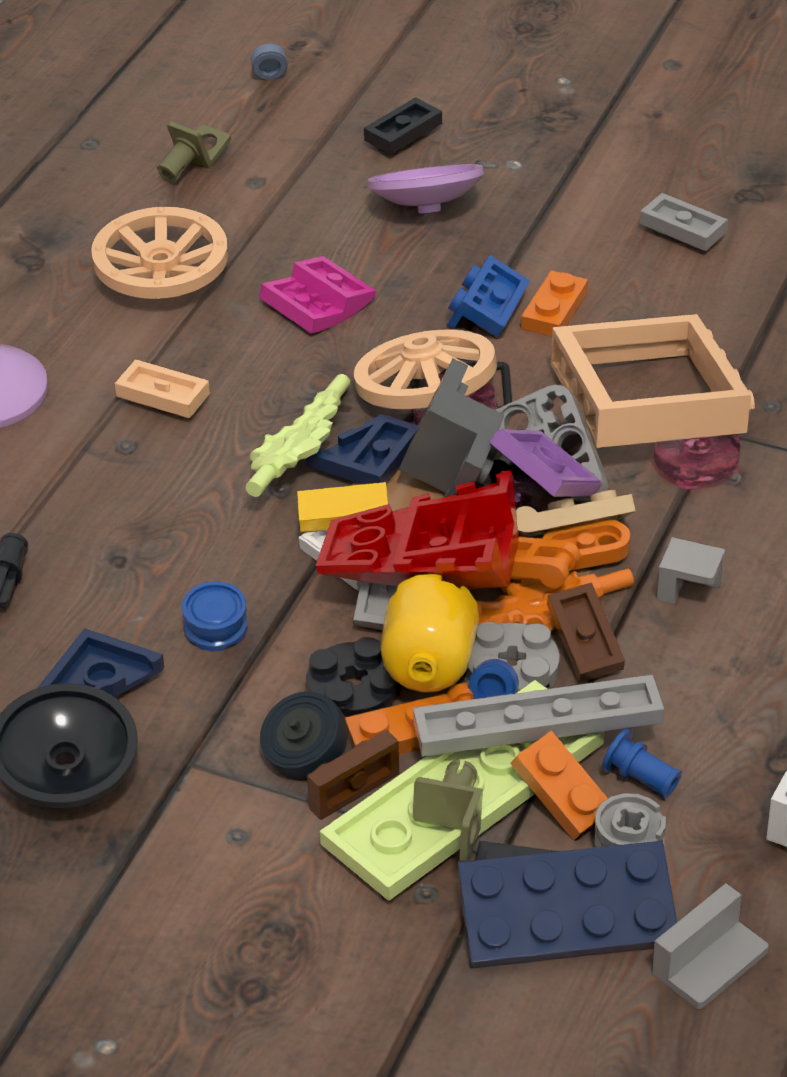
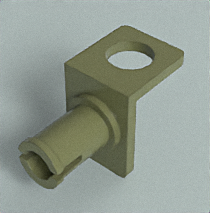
[157,121,231,183]
[413,760,483,862]

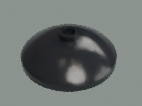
[0,683,138,808]

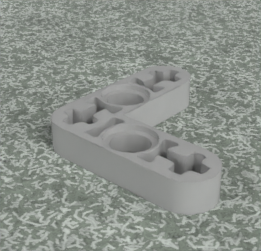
[486,384,608,504]

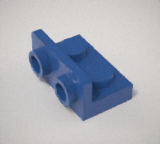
[447,255,530,337]

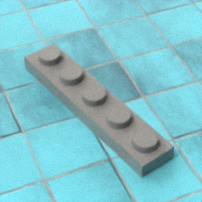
[413,675,664,757]

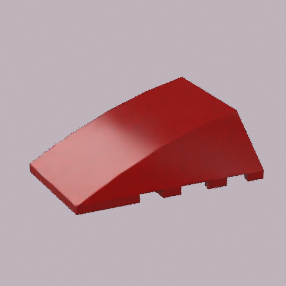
[315,470,519,589]

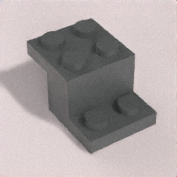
[398,358,505,497]

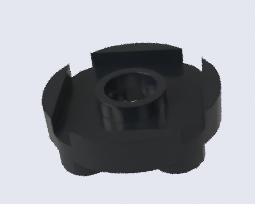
[306,637,402,717]

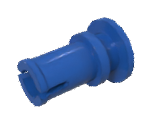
[602,728,682,799]

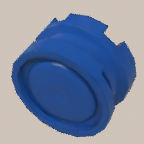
[182,581,248,652]

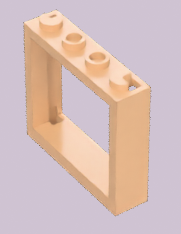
[551,314,755,448]

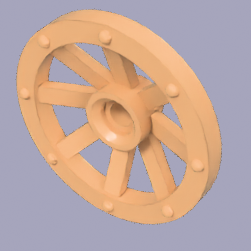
[91,207,228,299]
[354,329,497,409]

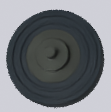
[260,691,348,779]

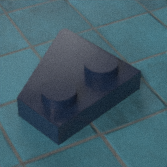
[306,414,418,484]

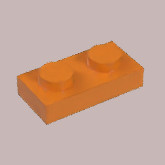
[521,270,589,336]
[510,730,608,840]

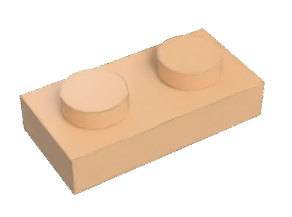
[115,359,210,418]

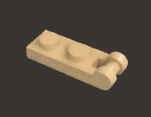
[516,490,636,538]

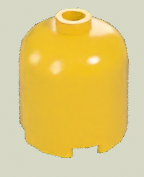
[380,574,479,692]

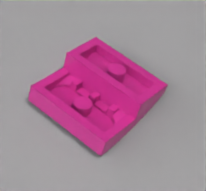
[259,256,376,334]

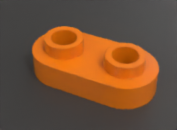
[542,519,630,571]

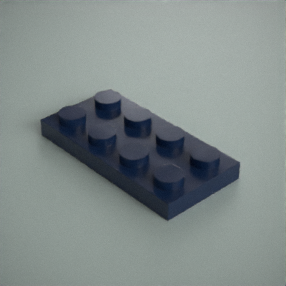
[457,840,677,968]

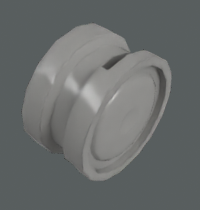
[594,793,666,848]

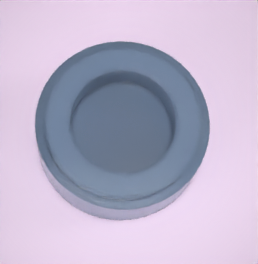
[250,44,288,80]

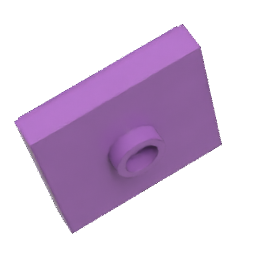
[489,429,602,497]

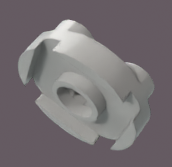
[465,622,560,692]

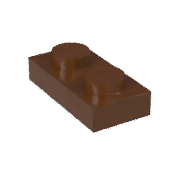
[547,582,625,683]
[307,730,399,820]

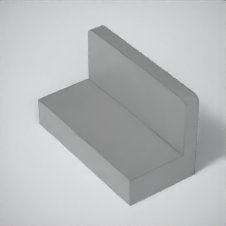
[652,883,769,1009]

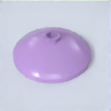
[368,164,484,213]
[0,344,48,428]

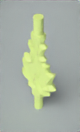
[246,374,351,497]

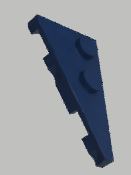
[38,628,164,697]

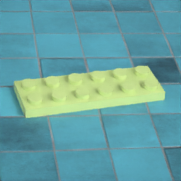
[320,680,604,901]

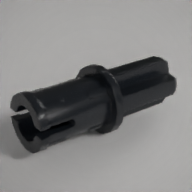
[0,533,28,608]

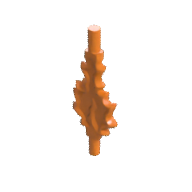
[475,568,634,632]

